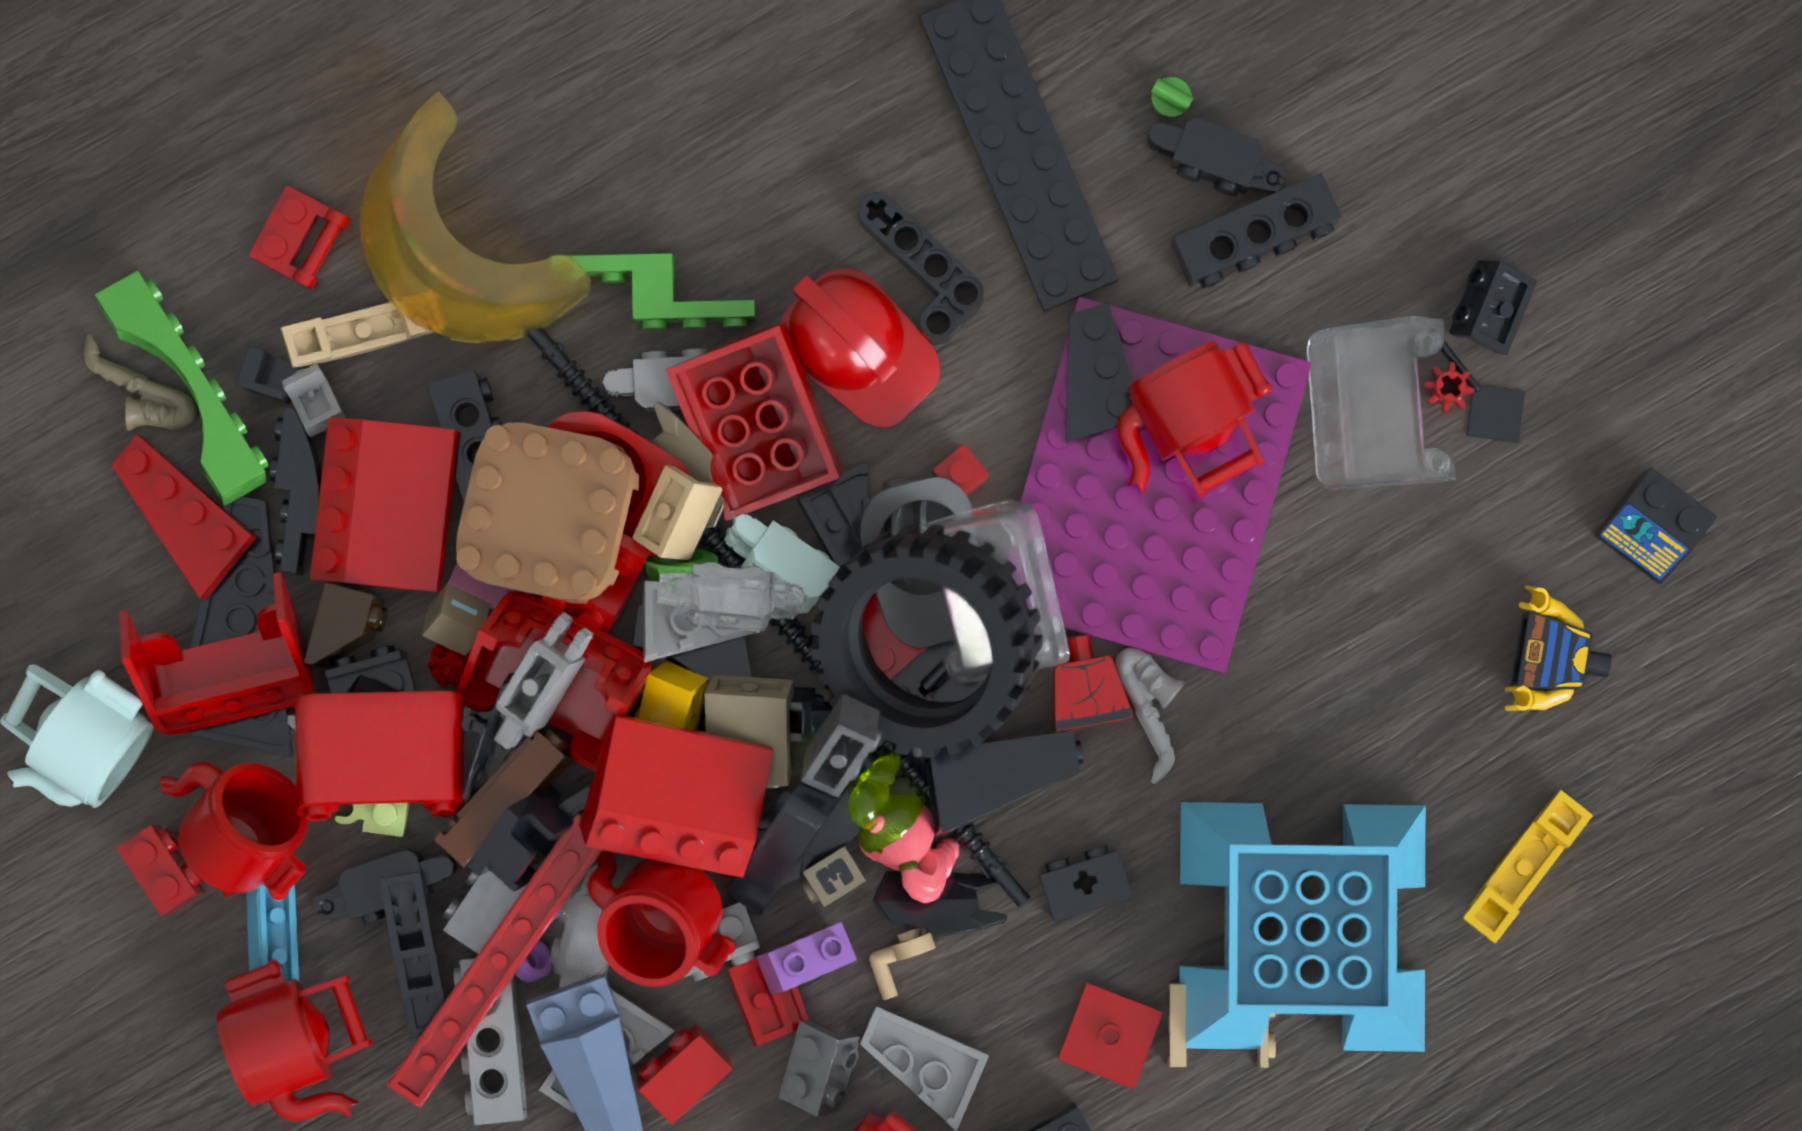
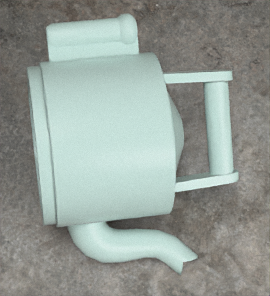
[0,665,154,808]

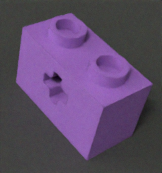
[756,922,857,995]

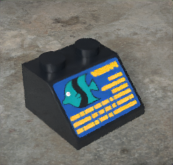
[1594,468,1718,585]

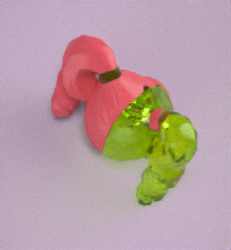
[848,753,960,904]

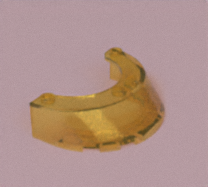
[360,91,591,344]

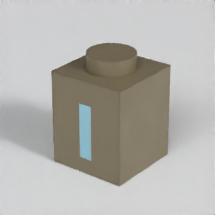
[422,583,491,656]

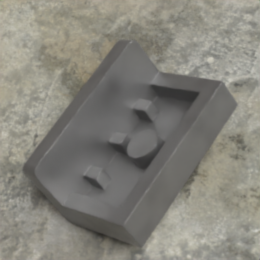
[778,1020,861,1117]

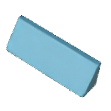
[246,884,299,982]

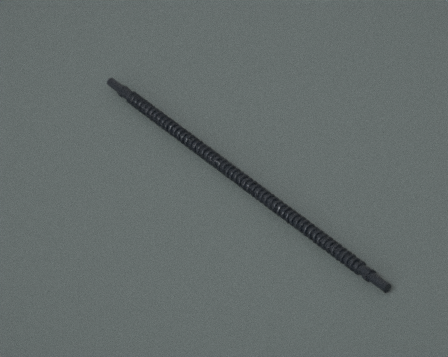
[517,313,1031,907]

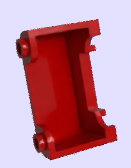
[456,591,652,772]
[295,691,465,821]

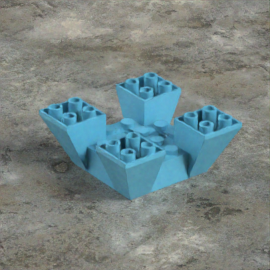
[1179,802,1426,1052]

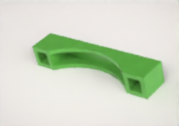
[95,271,269,506]

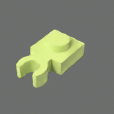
[335,803,410,837]

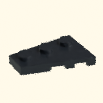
[1066,302,1133,443]

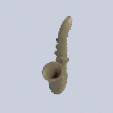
[84,334,198,431]

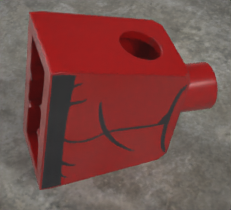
[1053,635,1133,733]

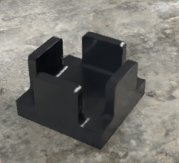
[468,785,574,891]

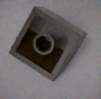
[304,583,388,668]

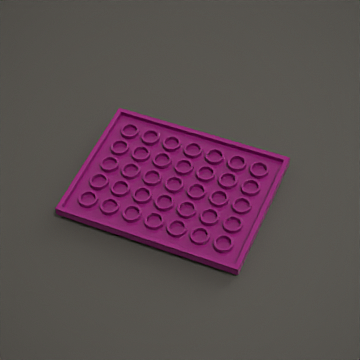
[1002,297,1312,674]

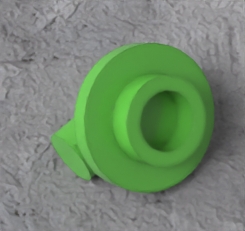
[1151,77,1194,118]

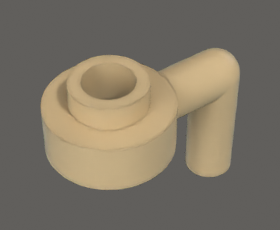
[869,927,936,1000]

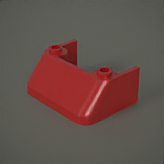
[119,572,314,735]

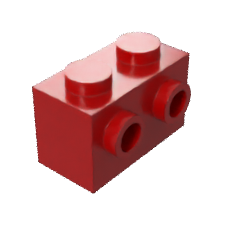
[116,825,205,917]
[636,1023,733,1124]

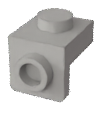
[281,364,346,438]

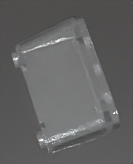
[919,499,1069,684]

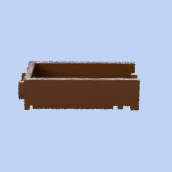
[434,729,574,867]

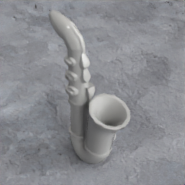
[1114,647,1185,784]

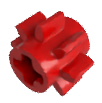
[1422,362,1475,414]
[427,643,472,688]

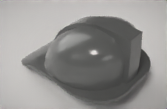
[860,477,982,648]

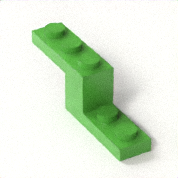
[550,253,756,331]

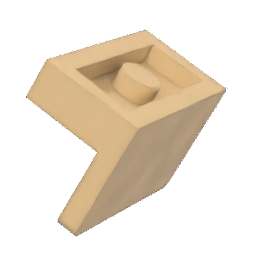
[632,465,722,560]

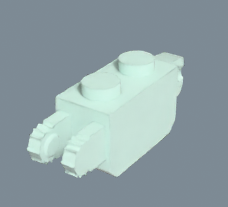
[724,513,840,614]

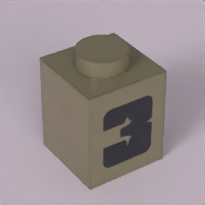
[801,846,866,907]

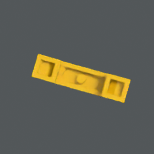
[1462,790,1593,944]

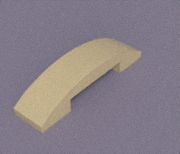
[280,287,449,368]

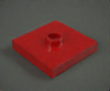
[1057,982,1163,1089]

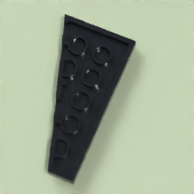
[182,496,294,757]

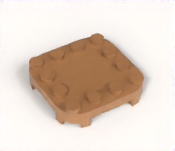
[456,423,639,603]

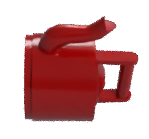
[1117,340,1272,498]
[160,761,309,900]
[587,850,736,987]
[216,960,373,1122]

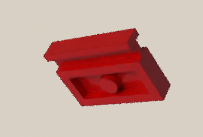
[725,958,809,1047]

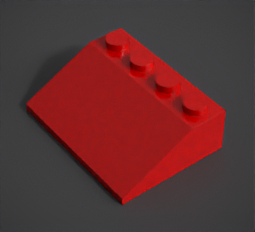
[666,321,844,521]
[310,418,459,593]
[579,714,773,878]

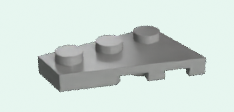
[643,581,768,663]

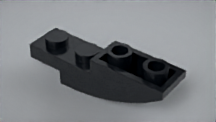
[270,408,322,576]

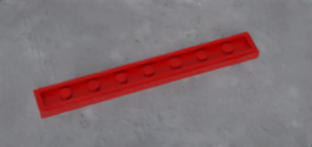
[386,813,602,1108]

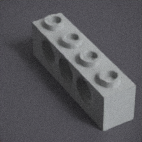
[454,957,528,1125]

